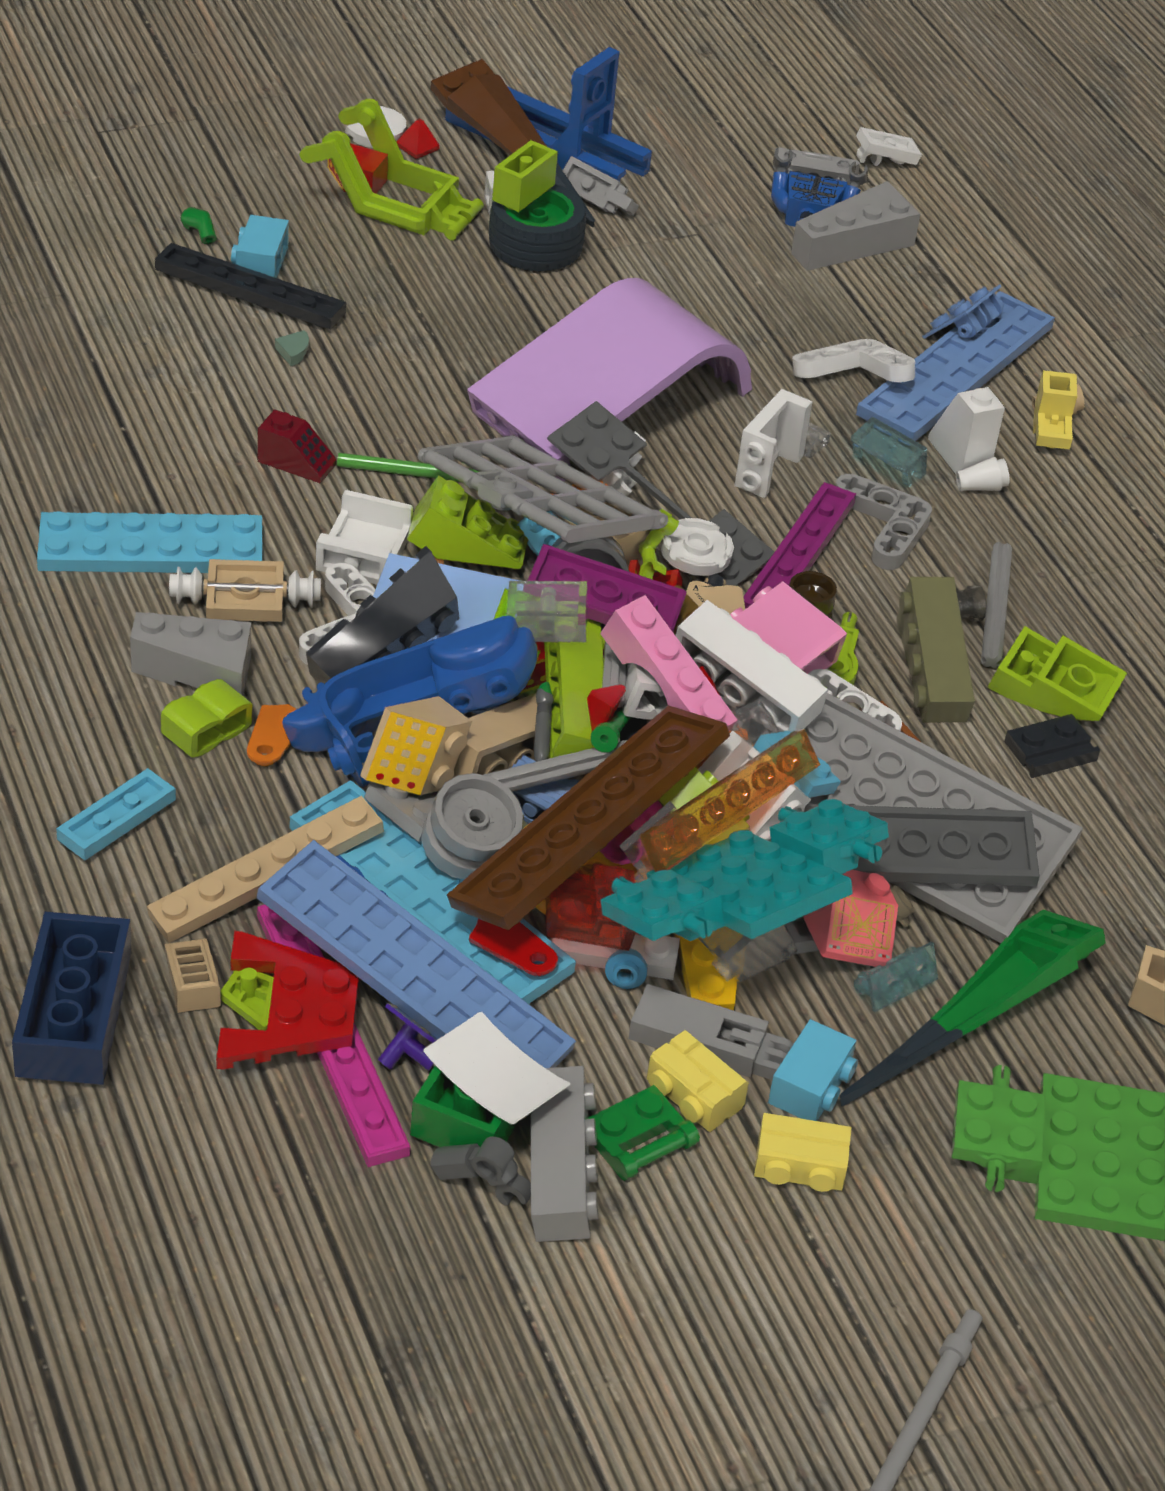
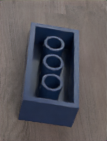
[12,911,132,1085]

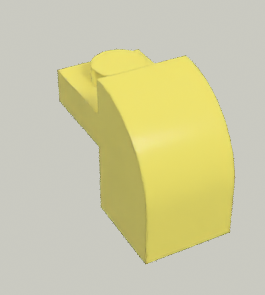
[1033,370,1077,450]

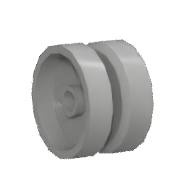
[421,773,523,880]

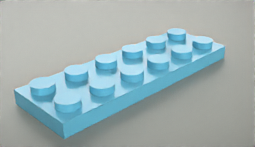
[37,511,262,573]

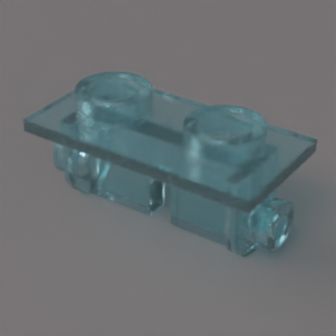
[854,942,938,1012]

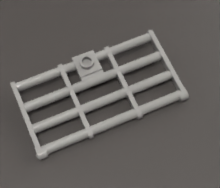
[418,435,668,543]

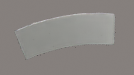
[423,1012,570,1124]

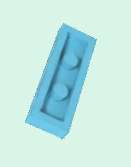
[56,768,176,861]

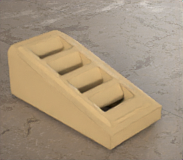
[165,939,220,1013]

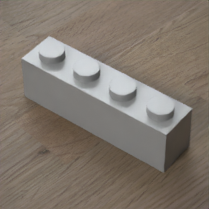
[531,1066,598,1242]

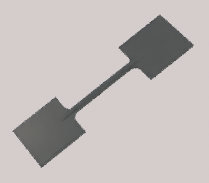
[547,401,774,586]

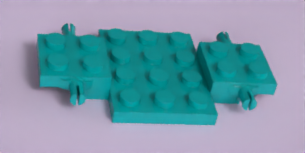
[600,799,889,941]

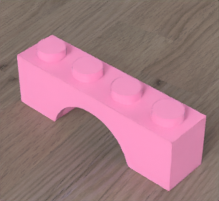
[600,595,738,731]

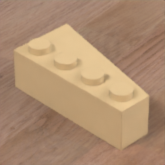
[453,693,550,778]

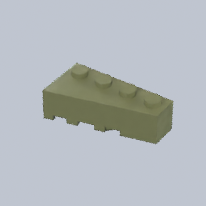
[896,577,975,723]

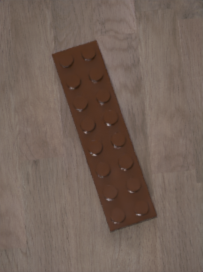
[447,705,730,930]

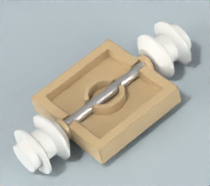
[169,559,321,622]

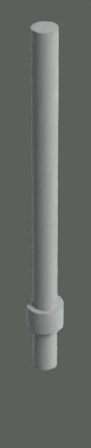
[869,1309,983,1491]

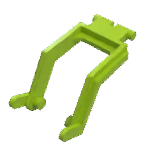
[300,99,484,240]

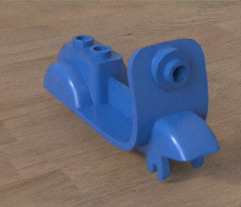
[282,616,537,789]

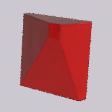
[396,119,440,159]
[587,684,626,731]

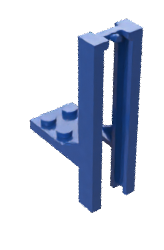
[445,47,652,182]

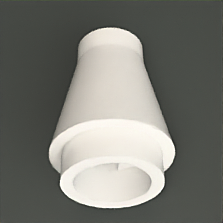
[956,457,1009,491]

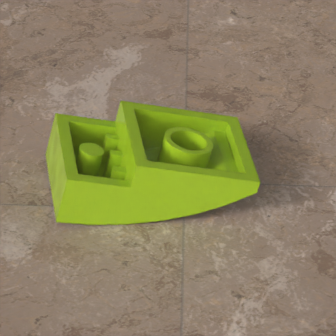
[987,626,1127,721]

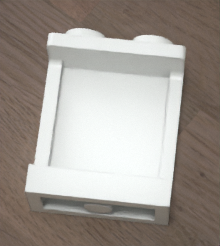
[735,389,813,498]
[316,490,413,584]
[698,731,811,842]

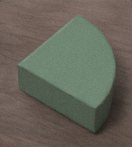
[275,330,309,366]

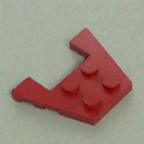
[216,931,359,1070]

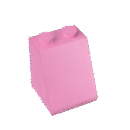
[730,581,847,674]

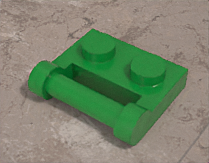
[588,1085,700,1181]

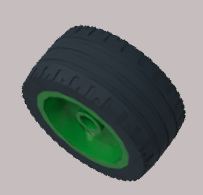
[489,184,586,271]

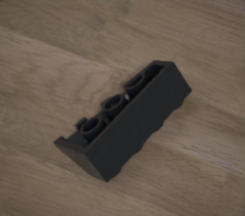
[306,546,459,684]

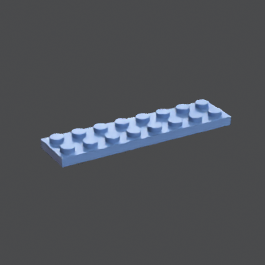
[856,291,1055,444]
[256,840,576,1068]

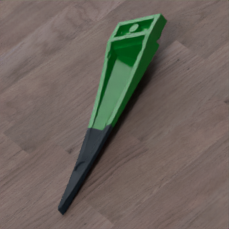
[840,909,1106,1106]

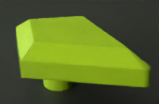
[220,968,274,1030]

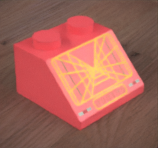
[803,870,898,969]

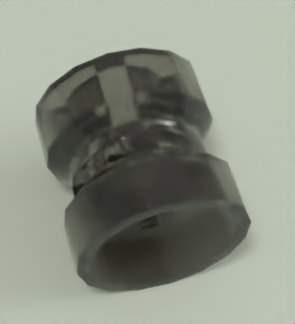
[956,585,986,622]

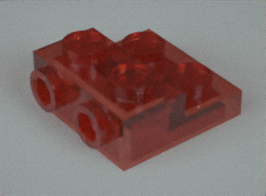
[546,863,640,951]

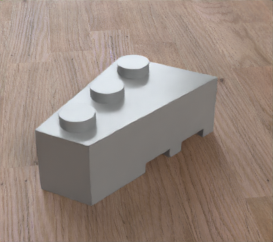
[130,612,251,696]

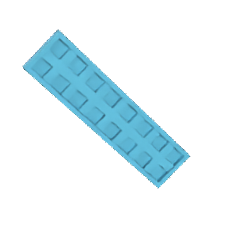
[290,780,576,1004]

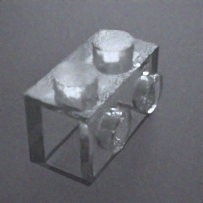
[506,581,588,642]

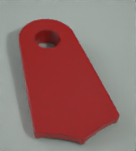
[469,919,558,976]

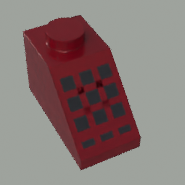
[257,409,337,484]

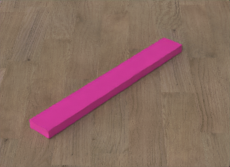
[257,905,411,1167]

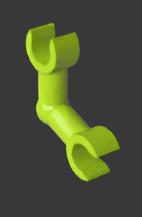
[638,509,679,580]

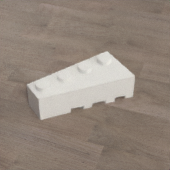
[676,600,828,735]

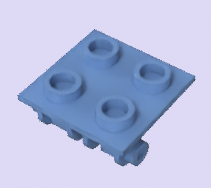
[922,284,1004,339]

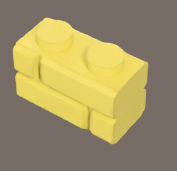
[647,1030,749,1132]
[754,1113,851,1192]

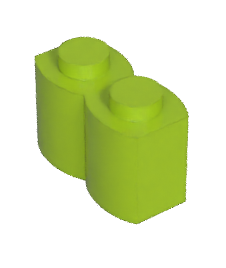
[161,679,253,758]

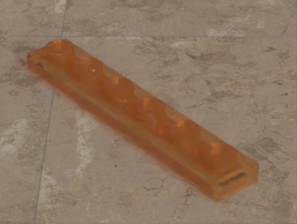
[639,729,820,872]

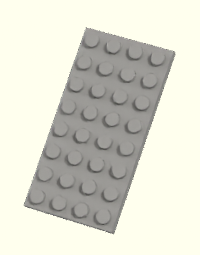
[768,693,1083,943]

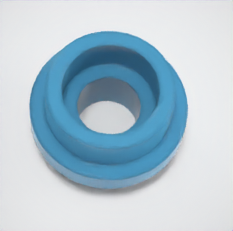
[605,948,648,989]

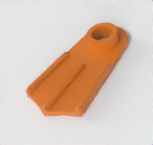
[247,704,297,766]

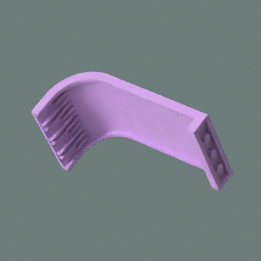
[467,278,752,482]

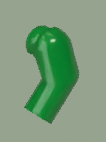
[180,207,217,244]

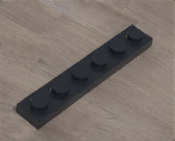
[155,243,346,330]

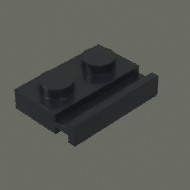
[1004,714,1100,778]

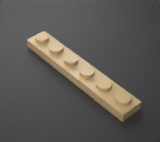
[147,795,384,943]

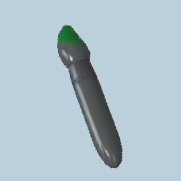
[534,682,554,762]

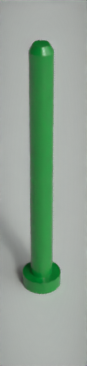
[591,707,632,752]

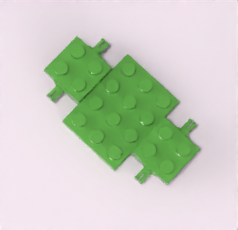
[951,1065,1165,1241]

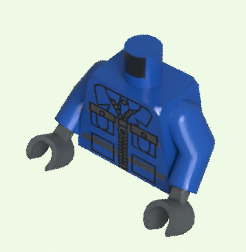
[771,148,868,227]

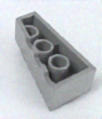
[791,181,920,271]

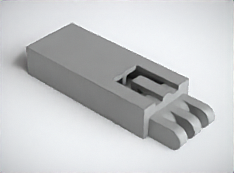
[628,984,793,1080]

